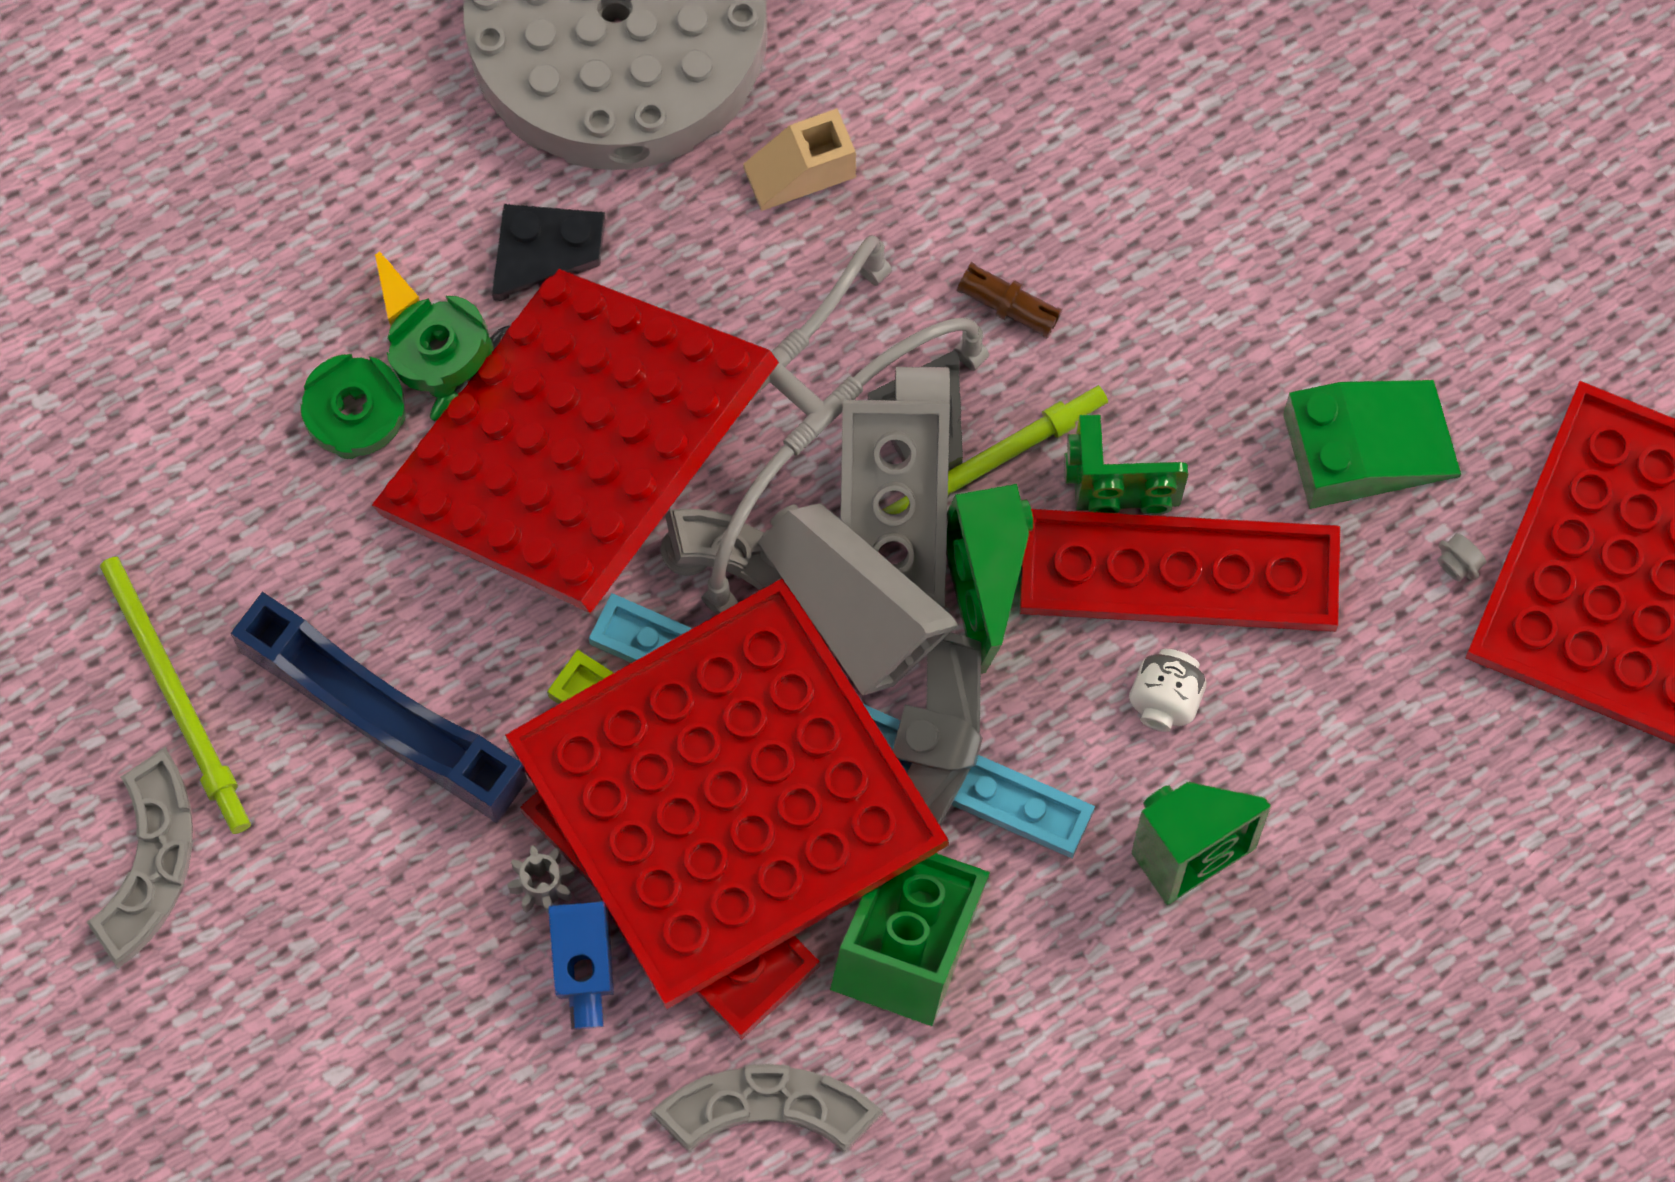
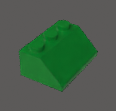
[1131,782,1271,906]

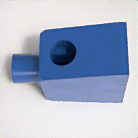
[548,902,614,1029]

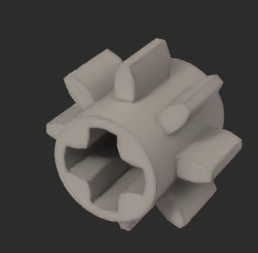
[507,845,575,915]

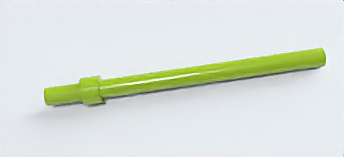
[882,385,1108,514]
[100,557,251,834]

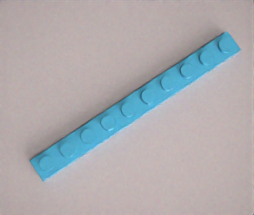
[588,593,1095,859]

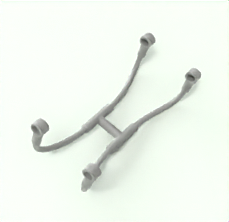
[701,235,990,615]

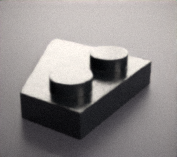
[492,204,606,301]

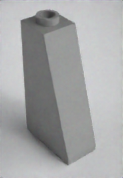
[758,503,958,696]

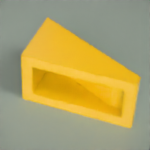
[375,251,420,327]

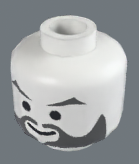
[1129,649,1207,732]

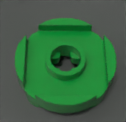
[387,296,493,397]
[301,354,406,459]

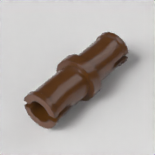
[957,262,1063,339]

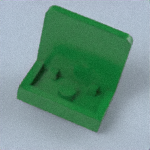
[1064,415,1189,515]

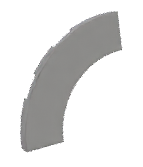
[665,509,829,647]
[87,748,193,969]
[650,1064,883,1153]

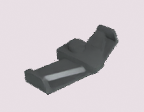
[893,633,983,825]

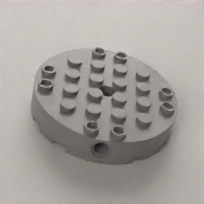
[463,0,768,170]

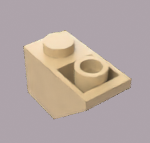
[743,108,856,211]

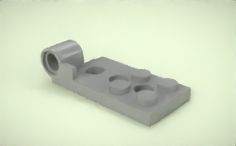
[841,367,950,607]

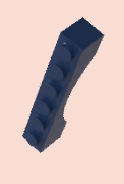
[230,591,528,823]

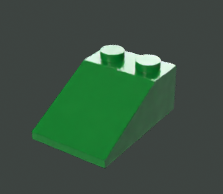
[1283,380,1461,509]
[946,484,1033,674]
[830,853,990,1026]

